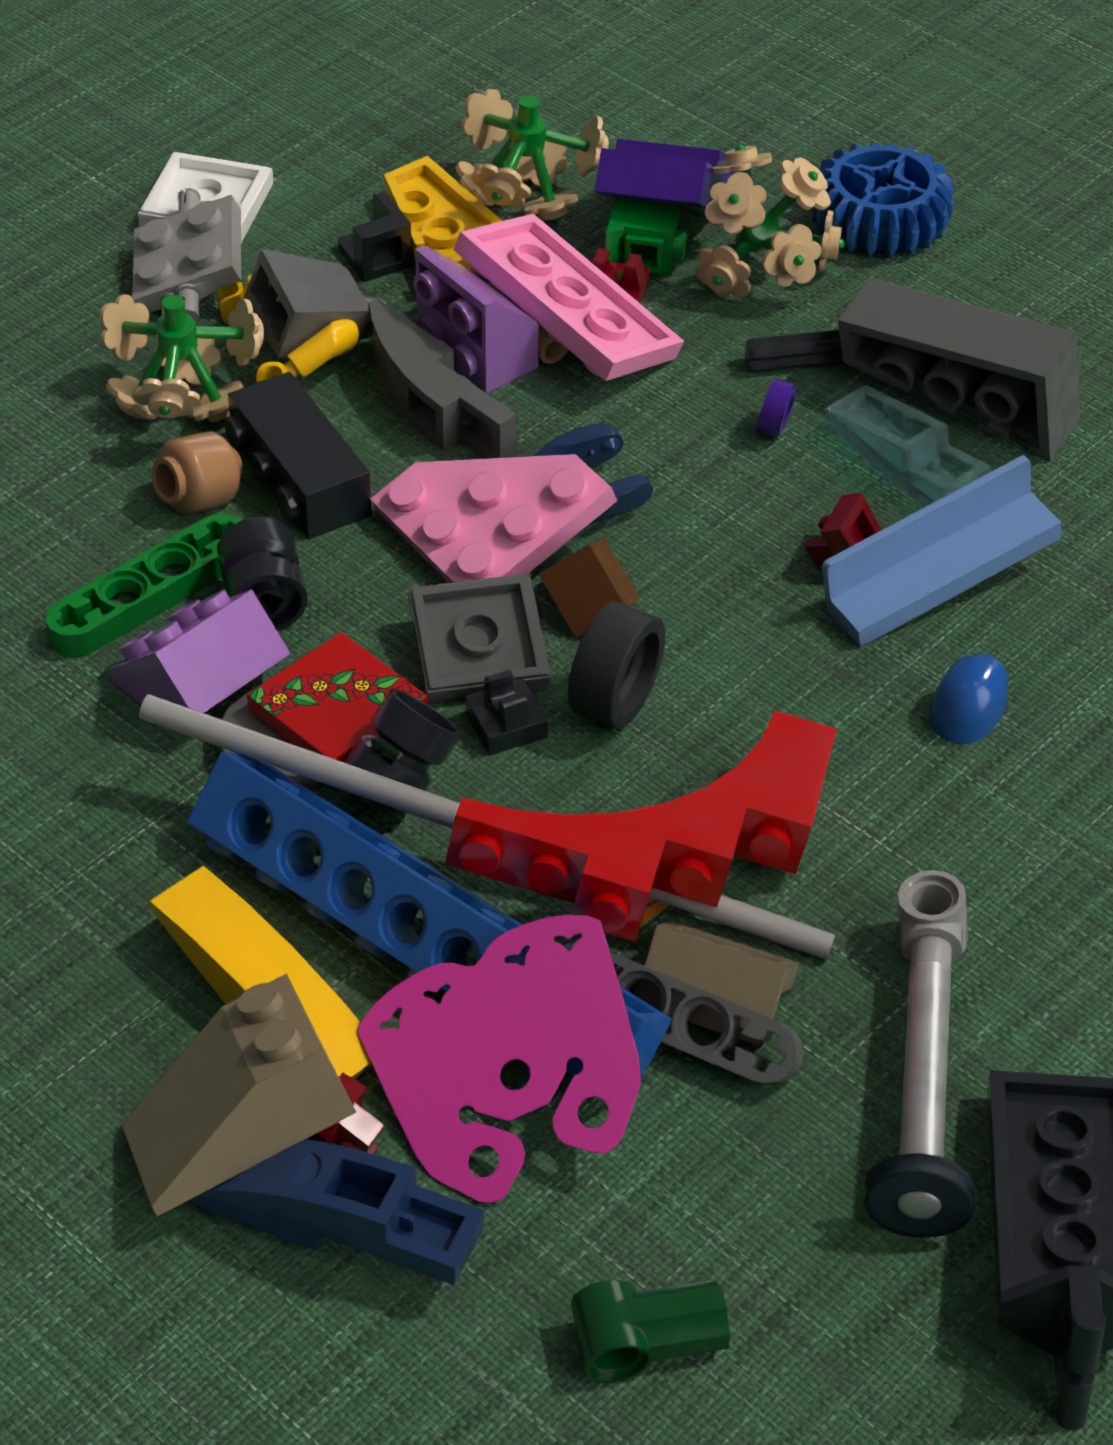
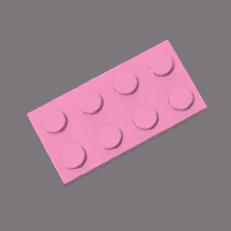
[453,214,684,381]

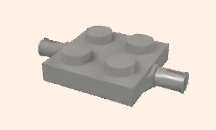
[132,188,241,325]

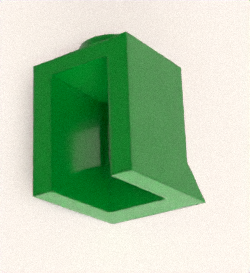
[605,198,687,276]

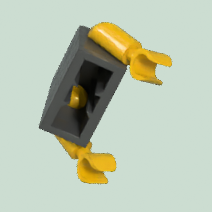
[216,249,386,383]

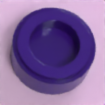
[756,378,797,439]

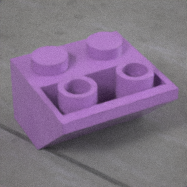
[414,245,539,393]
[106,589,291,713]

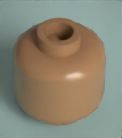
[152,432,243,514]

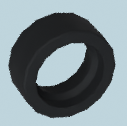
[568,601,666,729]

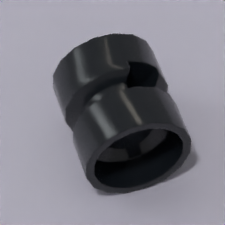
[217,517,308,631]
[344,689,462,791]

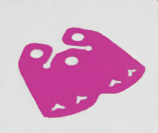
[358,915,641,1203]

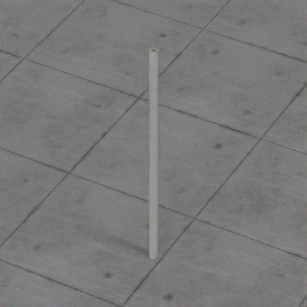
[139,694,835,960]

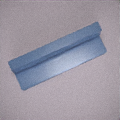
[822,455,1061,647]

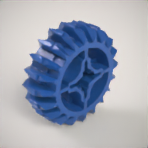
[811,141,954,258]

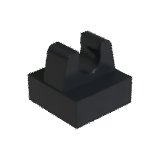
[465,669,548,756]

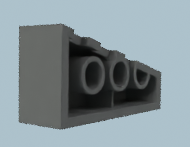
[838,278,1081,462]

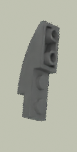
[369,298,517,459]

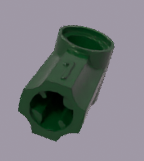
[570,1280,730,1383]

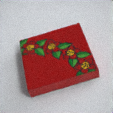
[247,632,427,762]

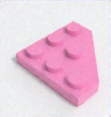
[370,454,617,583]

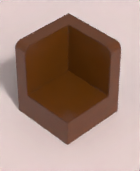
[539,537,640,636]

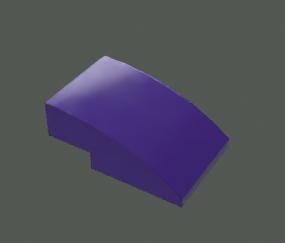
[594,139,738,208]

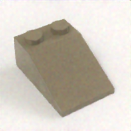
[122,973,357,1217]

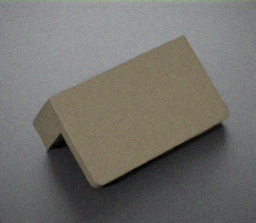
[636,921,799,1045]

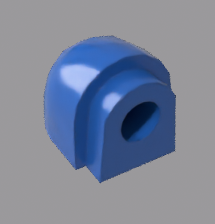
[929,653,1008,744]

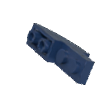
[186,1139,485,1285]

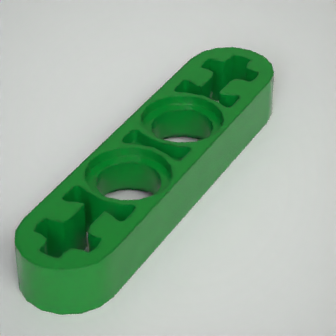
[46,514,242,657]

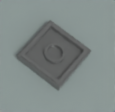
[408,573,551,704]

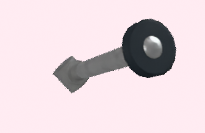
[863,870,976,1238]

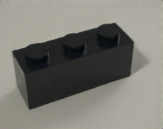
[224,372,372,539]

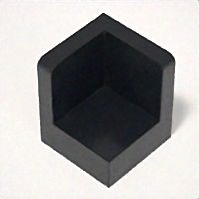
[338,191,412,282]

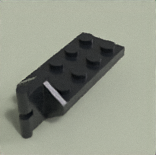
[987,1070,1113,1429]

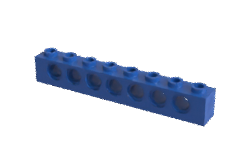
[187,752,672,1099]

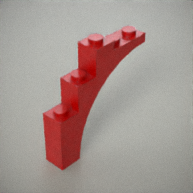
[445,710,837,942]

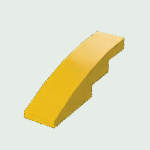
[148,866,373,1079]

